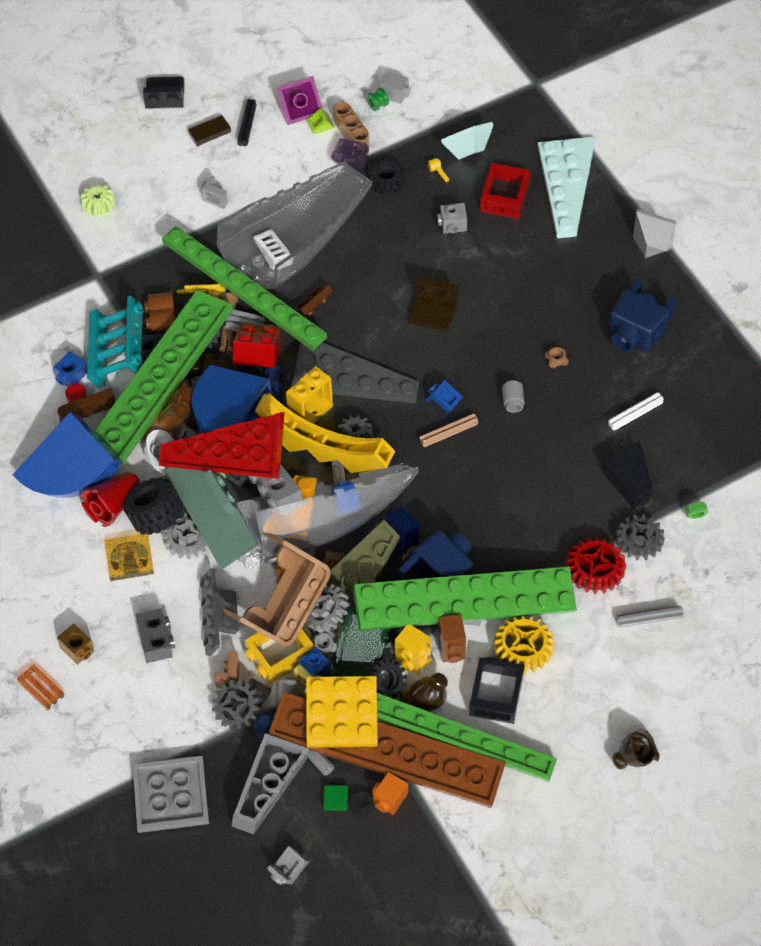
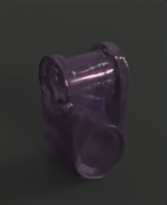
[331,138,370,168]

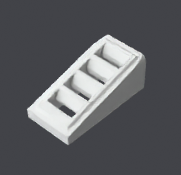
[253,229,292,270]

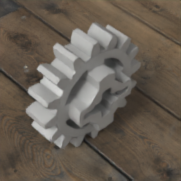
[163,513,207,559]
[306,584,350,633]

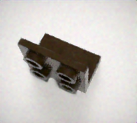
[409,276,459,331]

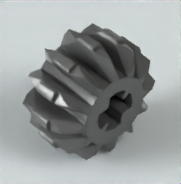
[337,415,373,438]

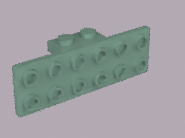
[165,467,258,569]

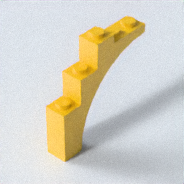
[255,393,395,473]

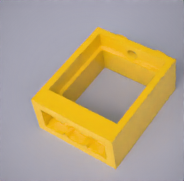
[286,366,333,424]
[244,629,315,684]

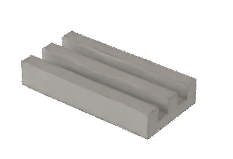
[224,309,265,331]

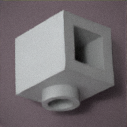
[437,203,467,234]

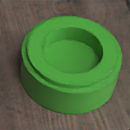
[685,502,708,519]

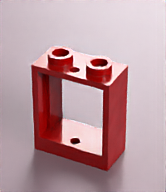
[480,163,530,219]

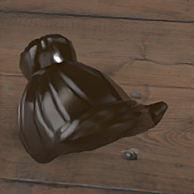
[400,673,448,712]
[612,728,660,770]

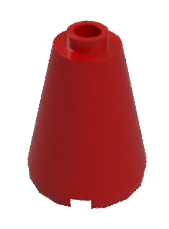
[80,472,140,527]

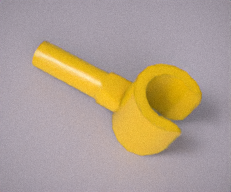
[428,158,450,182]

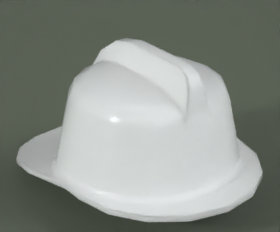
[144,430,174,476]

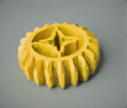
[493,615,555,675]

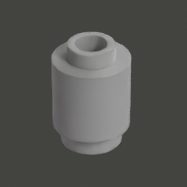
[502,380,525,413]
[276,677,299,706]

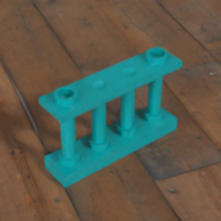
[87,296,143,389]

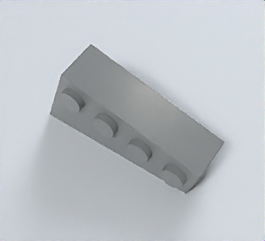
[232,733,309,834]

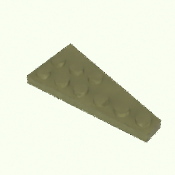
[302,520,400,661]

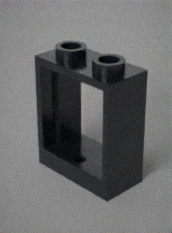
[469,657,525,724]

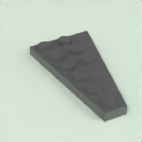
[292,342,419,404]

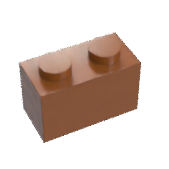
[438,614,466,663]

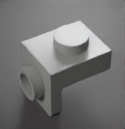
[267,846,309,885]

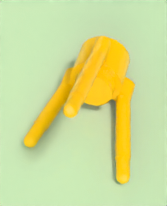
[176,283,226,299]

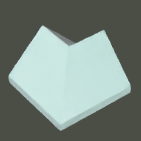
[441,122,493,159]

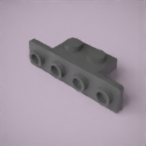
[200,568,239,656]

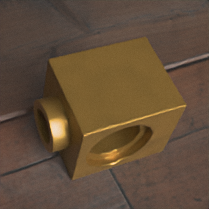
[57,623,94,665]

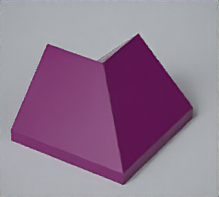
[276,76,323,125]

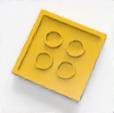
[307,676,377,748]

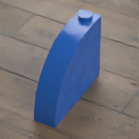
[192,365,272,433]
[12,412,123,498]

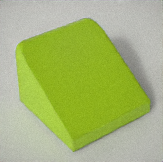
[306,108,335,134]

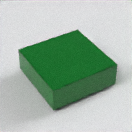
[324,785,348,811]

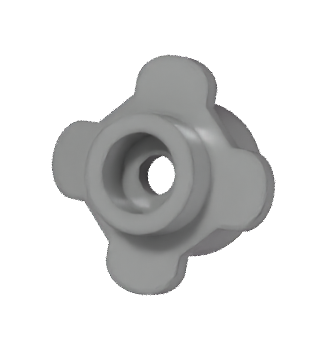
[312,631,338,655]

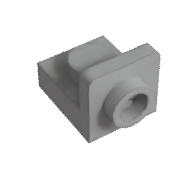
[201,175,228,209]

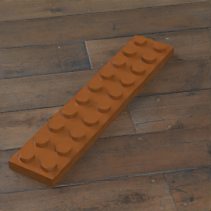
[269,692,506,808]

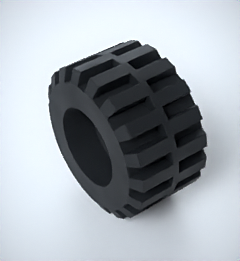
[123,477,183,535]

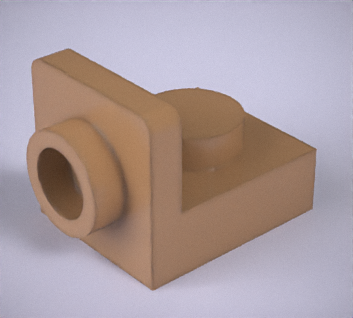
[214,652,240,689]

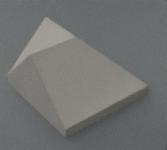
[633,209,676,258]

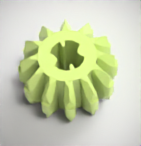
[81,184,115,218]

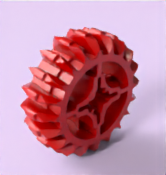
[566,537,626,595]

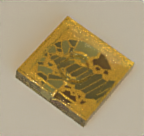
[104,533,154,581]

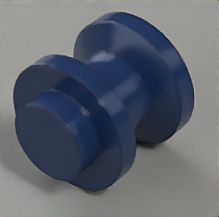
[254,713,275,741]

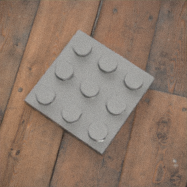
[133,756,209,833]

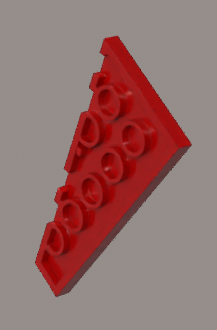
[159,412,285,479]

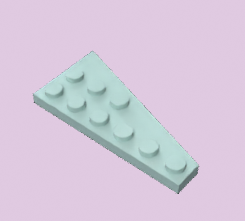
[538,136,596,238]

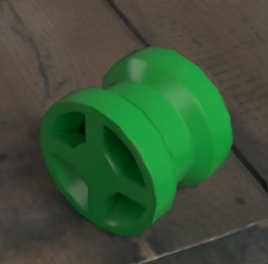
[366,87,389,111]

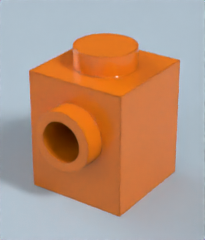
[372,772,408,815]

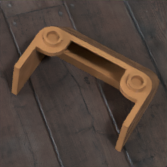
[223,532,330,646]

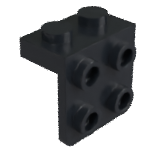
[143,76,185,109]

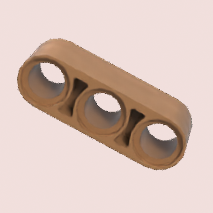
[333,102,369,154]

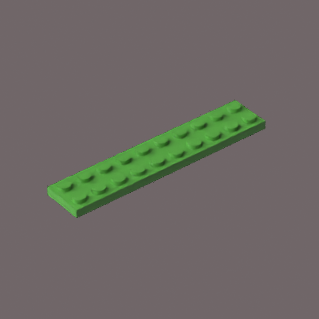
[94,290,233,466]
[353,567,577,631]

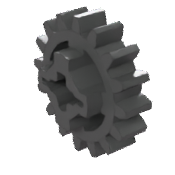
[616,515,665,560]
[212,680,262,730]

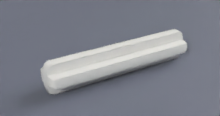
[608,392,663,430]

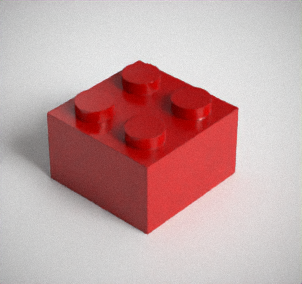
[233,323,281,368]

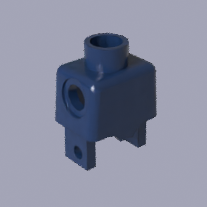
[609,279,677,352]
[393,530,473,580]

